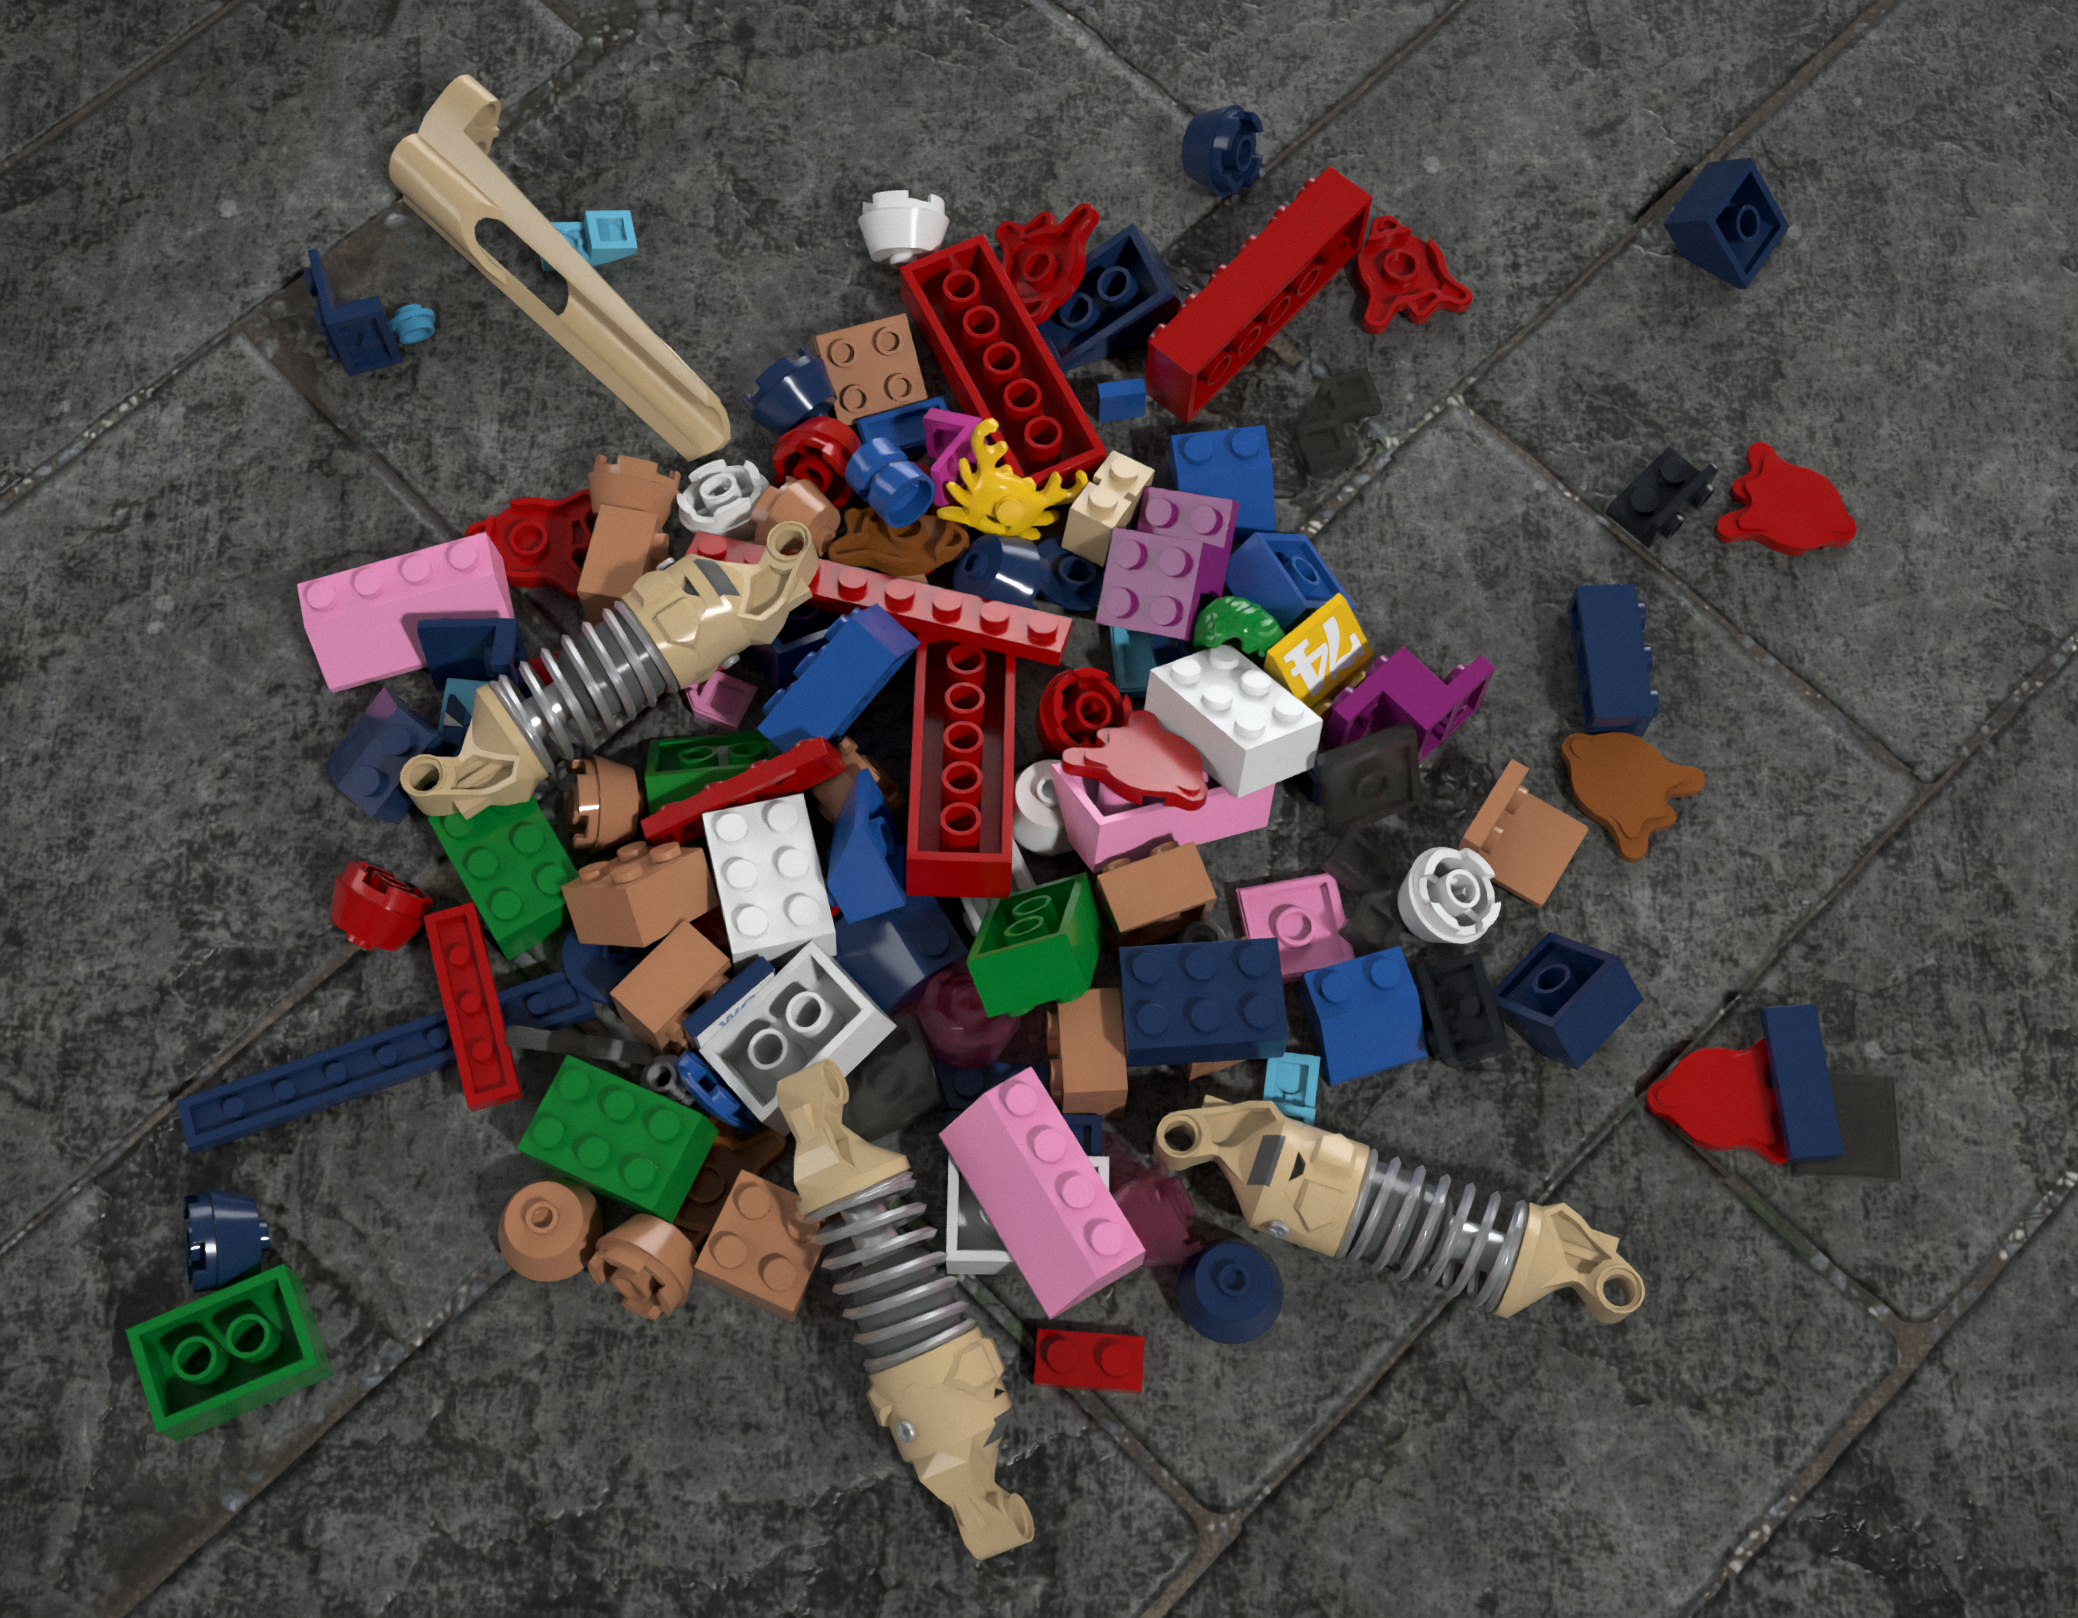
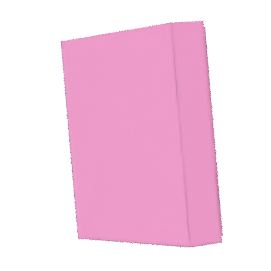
[1235,872,1355,984]

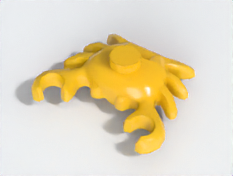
[937,418,1088,540]

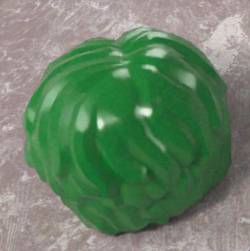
[1193,596,1286,670]

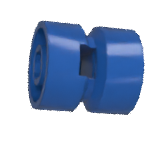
[845,437,935,528]

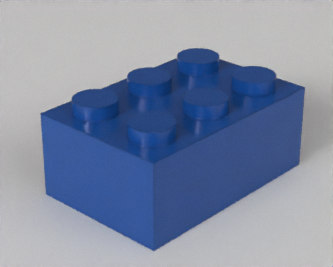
[757,603,921,753]

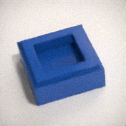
[1096,378,1146,422]

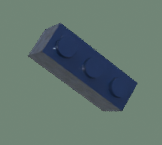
[1567,583,1659,736]

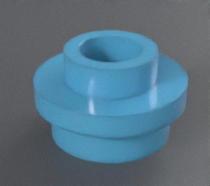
[390,304,436,344]

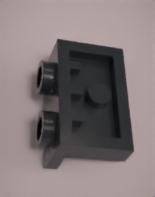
[1605,446,1719,549]

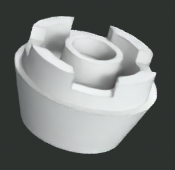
[858,190,949,269]
[677,459,770,542]
[1013,759,1074,857]
[1398,847,1501,944]

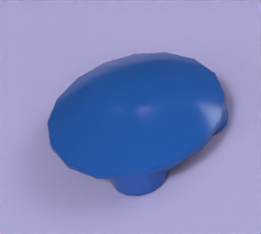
[675,1049,759,1131]

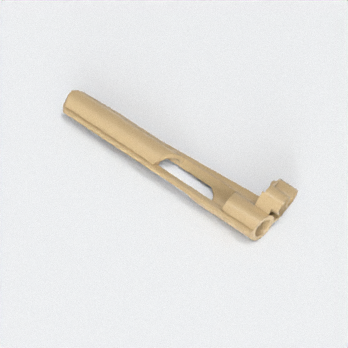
[389,74,731,462]

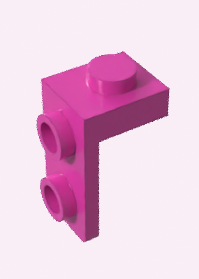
[923,408,988,507]

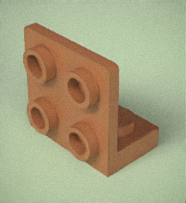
[811,313,928,426]
[1457,759,1588,908]

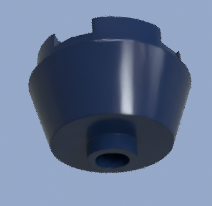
[1182,104,1263,197]
[742,347,837,437]
[953,534,1050,610]
[183,1188,269,1293]
[1177,1238,1284,1344]

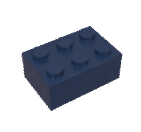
[1116,937,1289,1068]

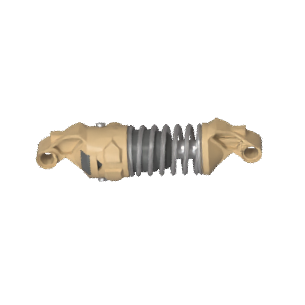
[400,521,819,821]
[776,1058,1034,1561]
[1153,1094,1645,1324]

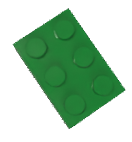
[427,795,579,961]
[966,872,1107,1018]
[517,1054,719,1224]
[125,1264,334,1442]

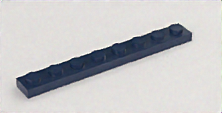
[176,970,597,1154]

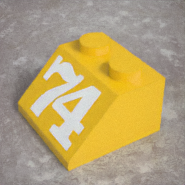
[1263,593,1374,721]

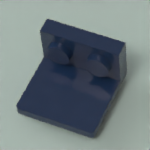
[304,248,403,376]
[417,617,532,699]

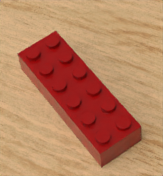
[1144,166,1373,424]
[899,234,1107,492]
[906,633,1016,899]

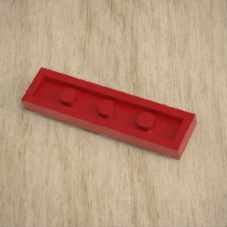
[641,736,847,847]
[423,901,523,1112]

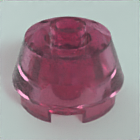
[918,968,1022,1069]
[1112,1161,1206,1268]

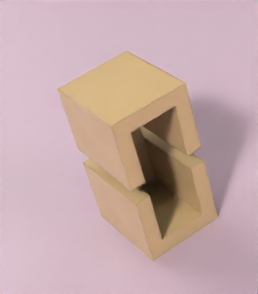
[1061,450,1155,567]

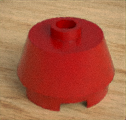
[772,416,862,510]
[1035,667,1133,760]
[329,860,434,952]

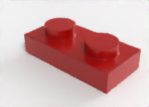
[1034,1329,1145,1394]

